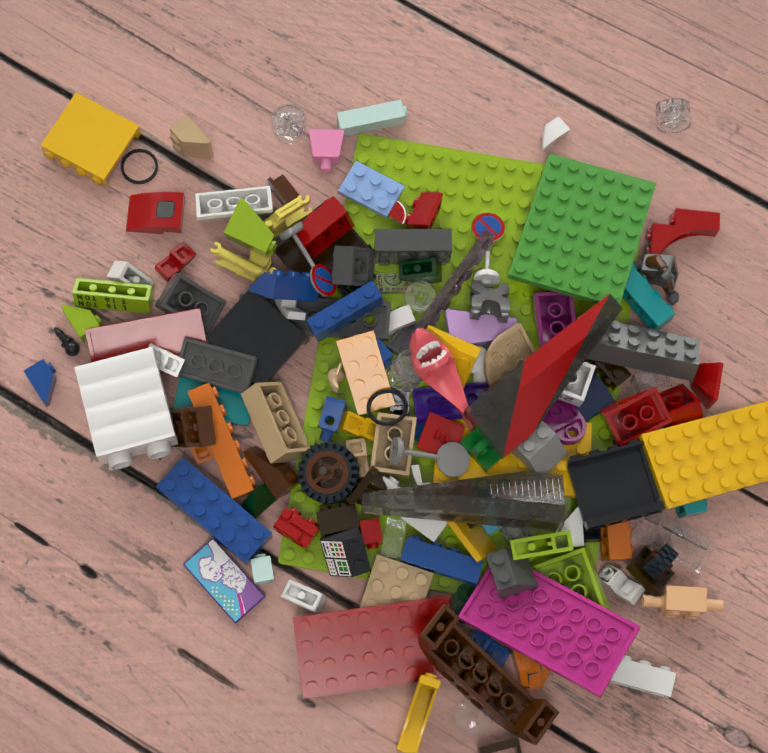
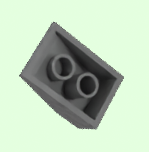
[155,273,227,335]

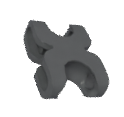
[469,280,510,323]

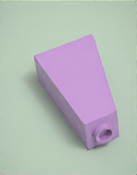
[444,309,517,347]

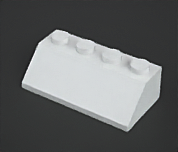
[195,186,273,223]

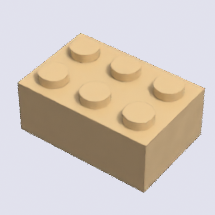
[370,412,417,479]

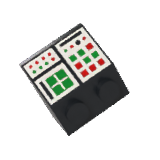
[320,527,371,577]

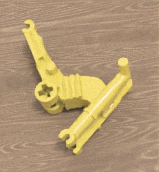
[210,195,312,283]

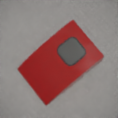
[126,192,185,234]

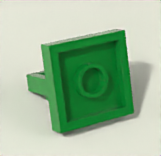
[460,417,508,472]

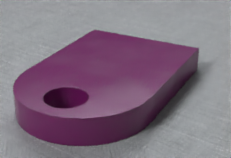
[539,397,587,445]

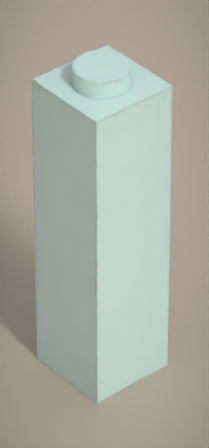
[337,100,408,136]

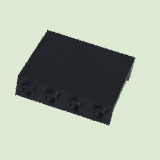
[206,290,311,386]
[566,440,665,532]

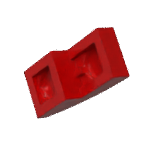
[154,241,196,282]

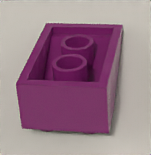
[532,292,576,347]

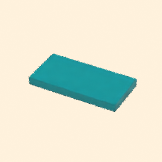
[173,377,251,427]

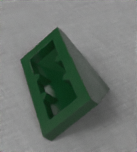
[241,483,279,519]

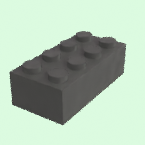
[374,229,452,266]

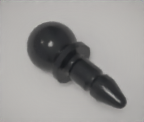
[54,327,80,357]

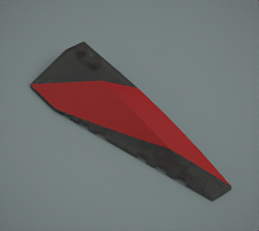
[463,294,623,459]

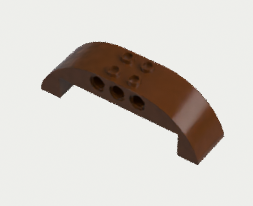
[418,604,560,745]

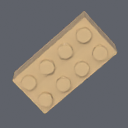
[241,382,311,464]

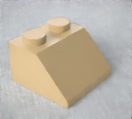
[170,115,214,159]

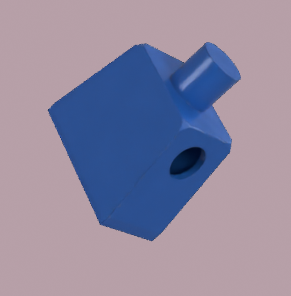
[318,396,347,443]

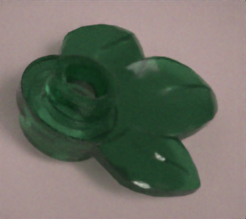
[449,584,475,624]

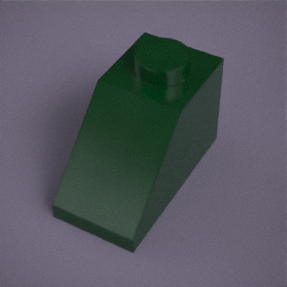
[399,257,442,284]

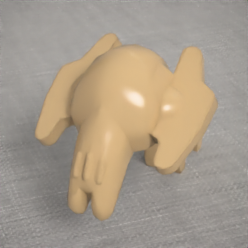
[327,361,347,393]

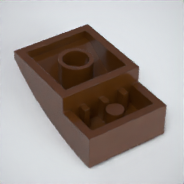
[169,405,216,448]

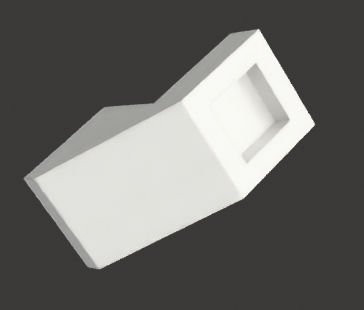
[599,564,645,605]

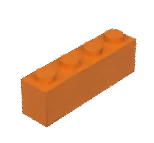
[600,521,633,561]

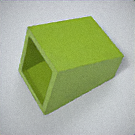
[224,198,277,258]

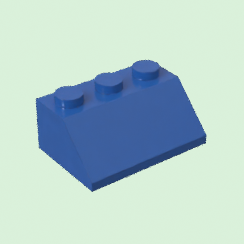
[249,270,319,301]

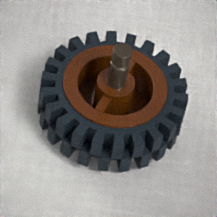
[297,442,360,504]

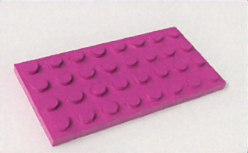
[458,568,640,698]

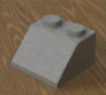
[512,421,568,480]

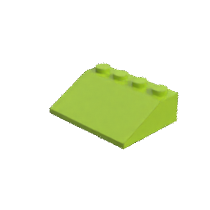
[531,547,611,611]

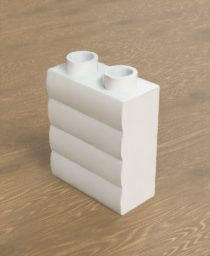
[75,347,178,470]

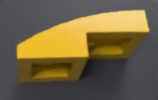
[339,411,376,442]

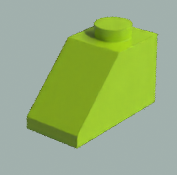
[60,305,103,343]

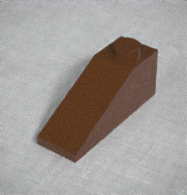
[243,446,299,499]

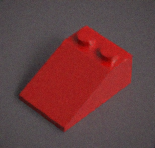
[599,387,672,447]

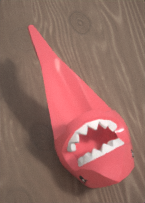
[409,328,478,431]

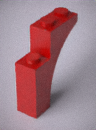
[644,208,720,256]

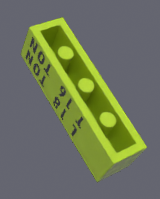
[72,278,154,314]

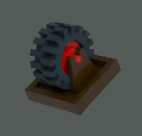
[626,543,679,597]

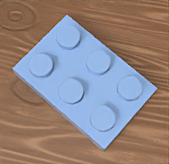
[338,161,405,219]

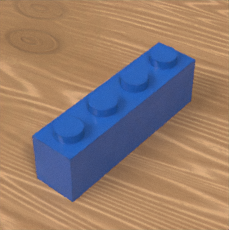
[306,281,383,342]
[400,536,484,586]

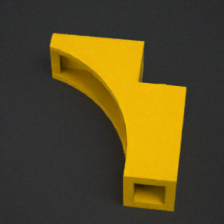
[396,673,441,753]

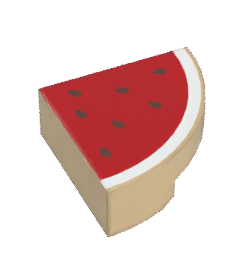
[388,201,406,226]

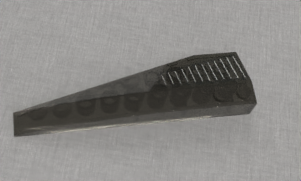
[361,471,565,532]

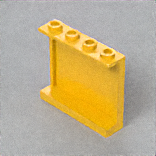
[40,92,141,187]

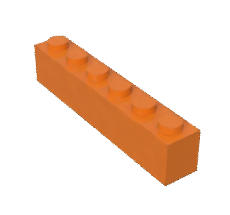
[187,383,257,501]

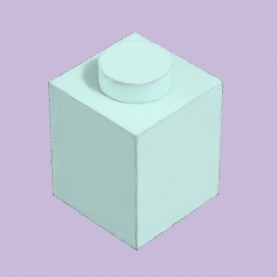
[250,554,275,585]

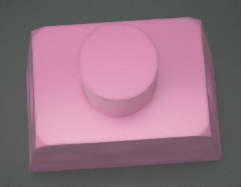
[309,129,344,173]

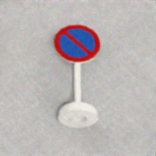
[471,213,505,287]

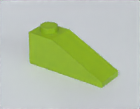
[510,530,574,560]

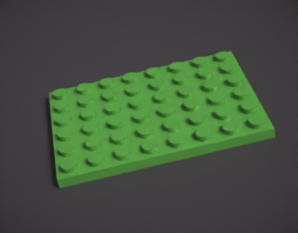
[508,153,656,310]

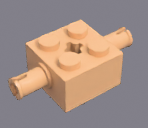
[641,585,724,620]

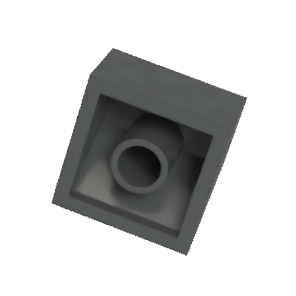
[332,246,375,286]
[486,548,538,599]

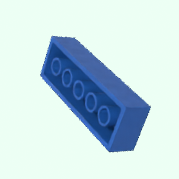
[156,457,273,566]

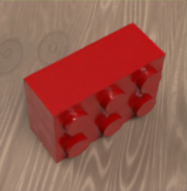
[296,196,355,260]

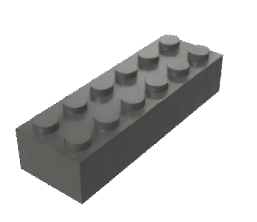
[580,317,699,381]

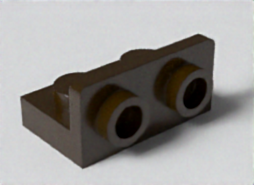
[588,359,631,391]

